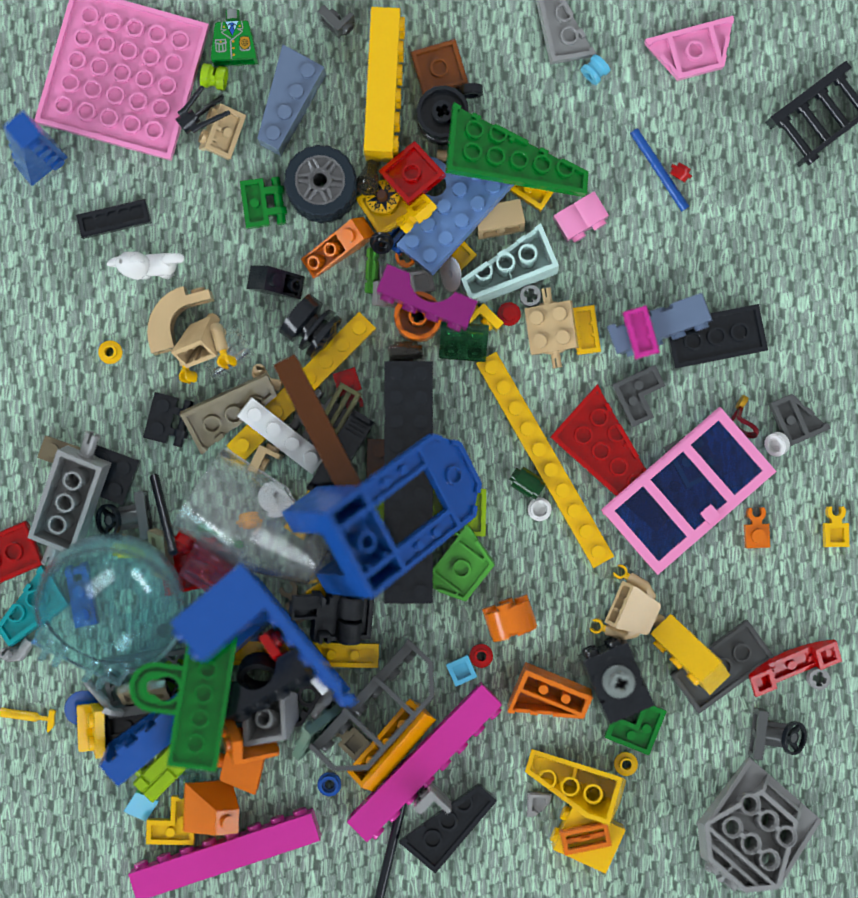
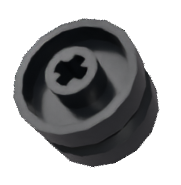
[417,85,469,145]

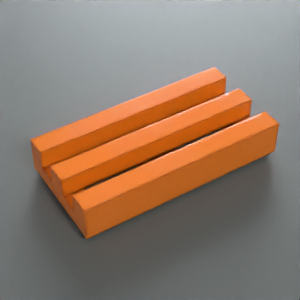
[559,822,612,856]

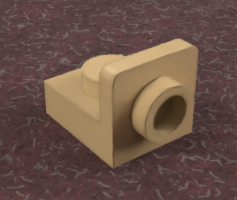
[247,443,284,475]

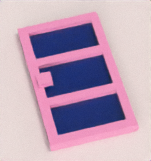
[601,407,777,575]

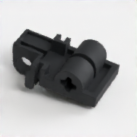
[289,590,374,646]

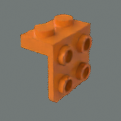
[222,717,280,765]

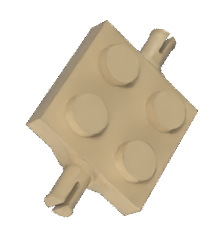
[524,287,579,369]

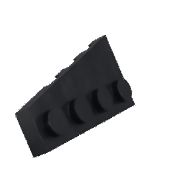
[399,783,497,873]

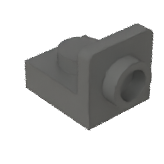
[317,5,355,39]

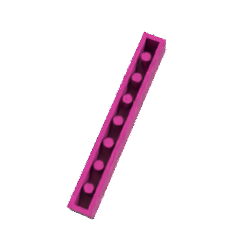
[347,682,502,842]
[128,807,322,898]

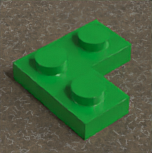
[604,705,667,755]

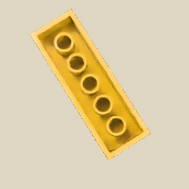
[364,7,405,163]

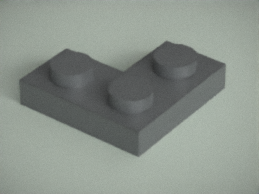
[611,365,665,428]

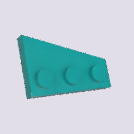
[0,566,69,647]

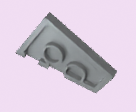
[536,0,597,65]

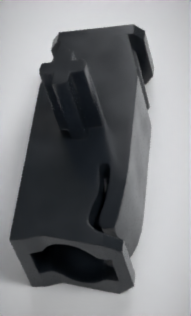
[306,410,375,491]

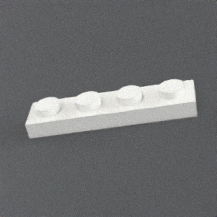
[237,397,322,474]

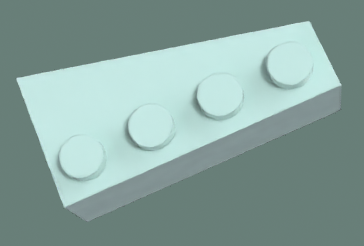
[461,223,559,305]

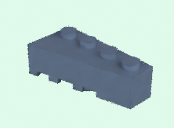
[257,45,326,156]

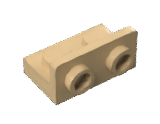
[198,103,247,160]

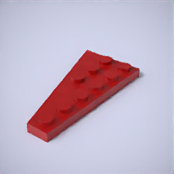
[550,384,670,532]

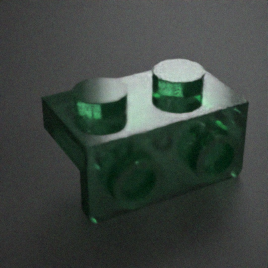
[439,321,489,362]

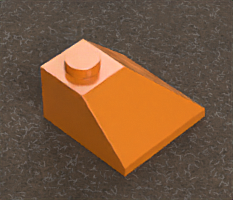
[183,780,239,836]

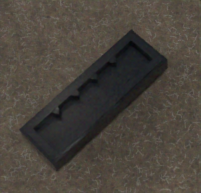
[76,199,152,239]

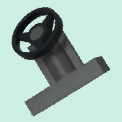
[96,491,153,540]
[748,707,807,760]

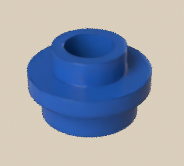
[317,772,341,796]

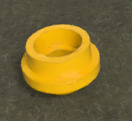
[98,340,123,364]
[614,752,638,776]

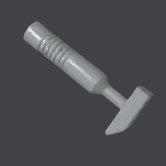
[84,678,124,717]

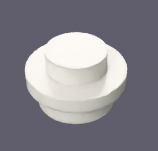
[528,497,552,521]

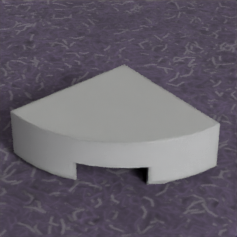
[526,791,552,817]

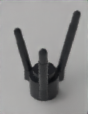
[175,86,230,135]

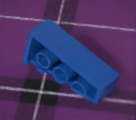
[4,111,68,186]
[99,693,178,787]

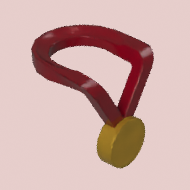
[730,395,759,439]

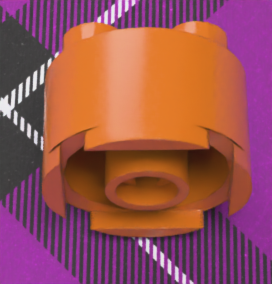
[394,291,442,342]
[482,594,537,642]

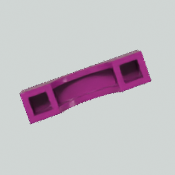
[376,264,478,332]

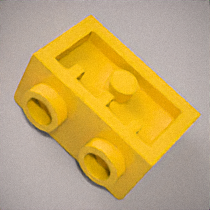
[76,703,105,759]

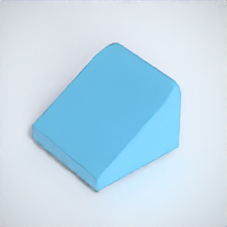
[124,790,160,821]

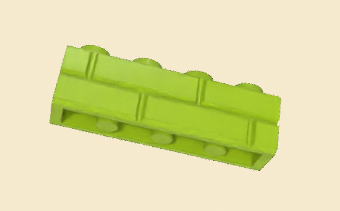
[133,745,187,803]

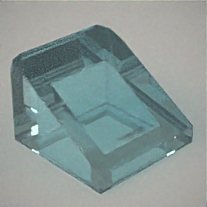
[178,770,202,799]

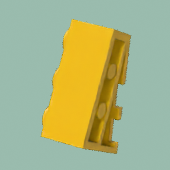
[650,614,730,695]

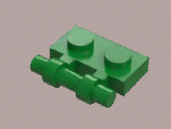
[240,177,288,229]

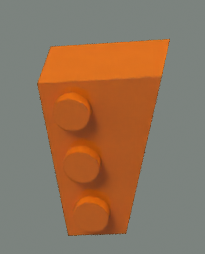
[507,662,593,719]

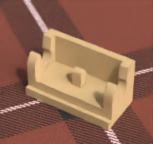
[476,199,525,240]

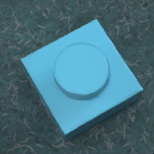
[446,654,477,687]

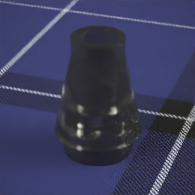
[357,160,380,196]

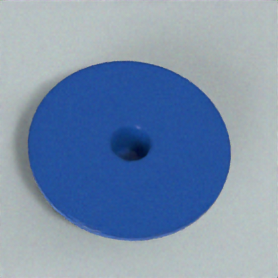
[64,690,99,725]

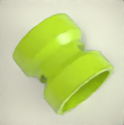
[200,63,228,91]

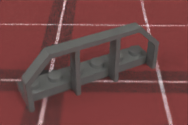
[308,639,435,771]

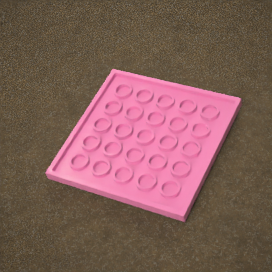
[34,0,210,161]

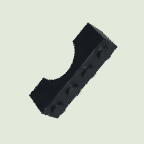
[225,647,316,722]

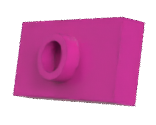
[622,305,660,360]

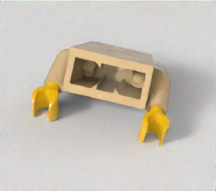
[171,313,237,384]
[590,565,665,640]

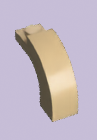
[147,286,214,355]

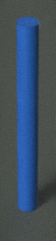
[630,128,690,212]

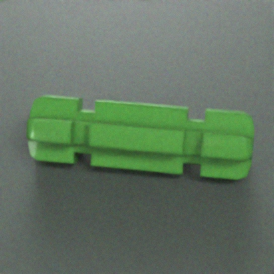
[365,247,379,294]

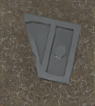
[768,394,831,446]

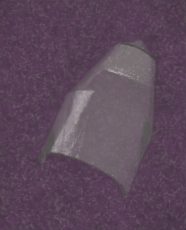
[172,447,335,586]

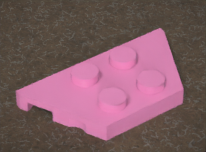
[644,16,734,81]

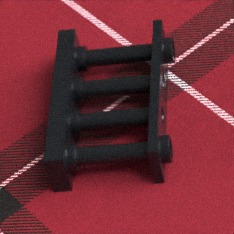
[765,61,858,167]

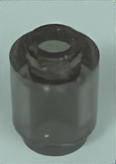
[388,341,423,361]

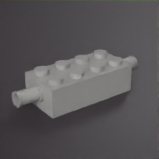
[28,431,111,568]

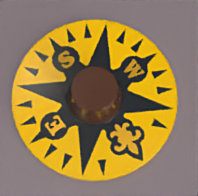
[365,180,400,214]

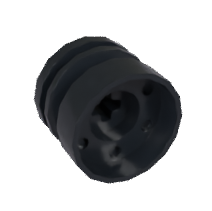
[279,294,342,358]

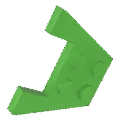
[433,523,495,602]

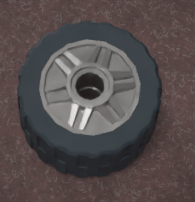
[284,145,358,223]

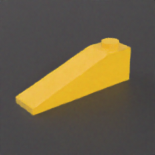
[525,749,626,825]

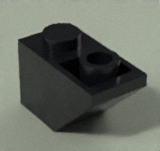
[247,266,305,300]

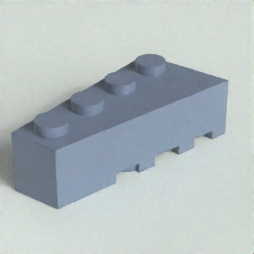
[607,293,713,357]

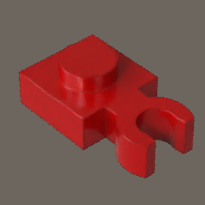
[332,367,364,409]

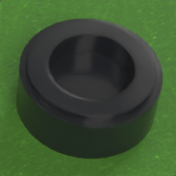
[459,83,483,99]

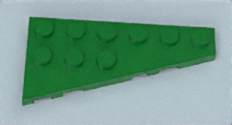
[445,102,589,197]

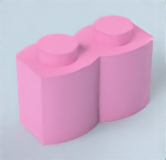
[553,191,609,243]

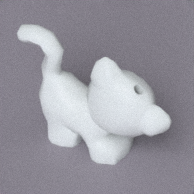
[107,252,185,280]

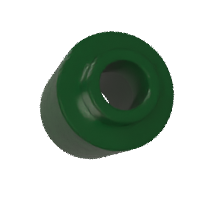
[509,466,546,500]

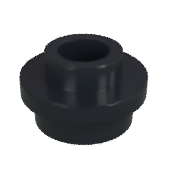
[370,232,394,254]

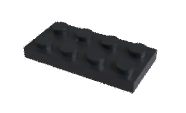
[667,304,768,369]

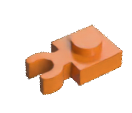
[744,507,770,548]

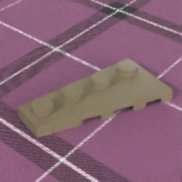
[180,372,277,455]

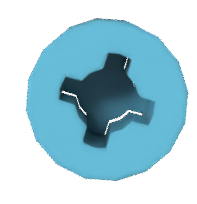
[580,54,610,85]

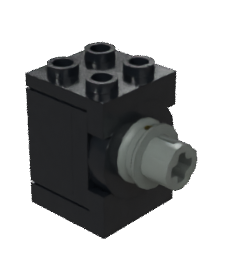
[578,637,655,724]

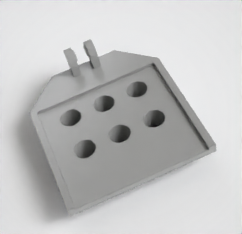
[697,757,822,893]

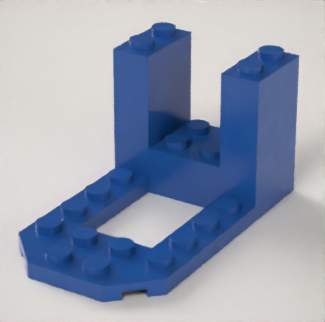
[281,434,482,599]
[170,563,360,708]

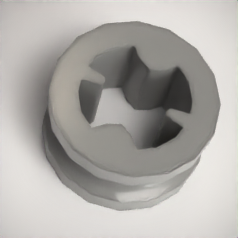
[519,285,541,307]
[806,667,830,690]

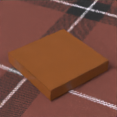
[410,39,468,95]

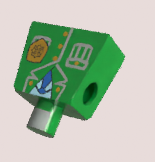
[211,9,259,67]

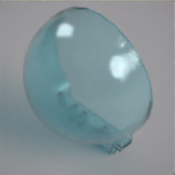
[31,533,186,689]

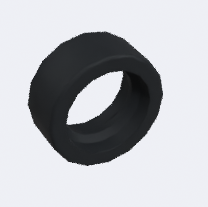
[237,652,276,690]

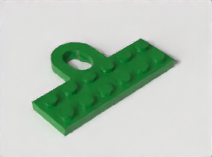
[129,636,238,772]

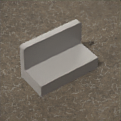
[414,782,452,815]

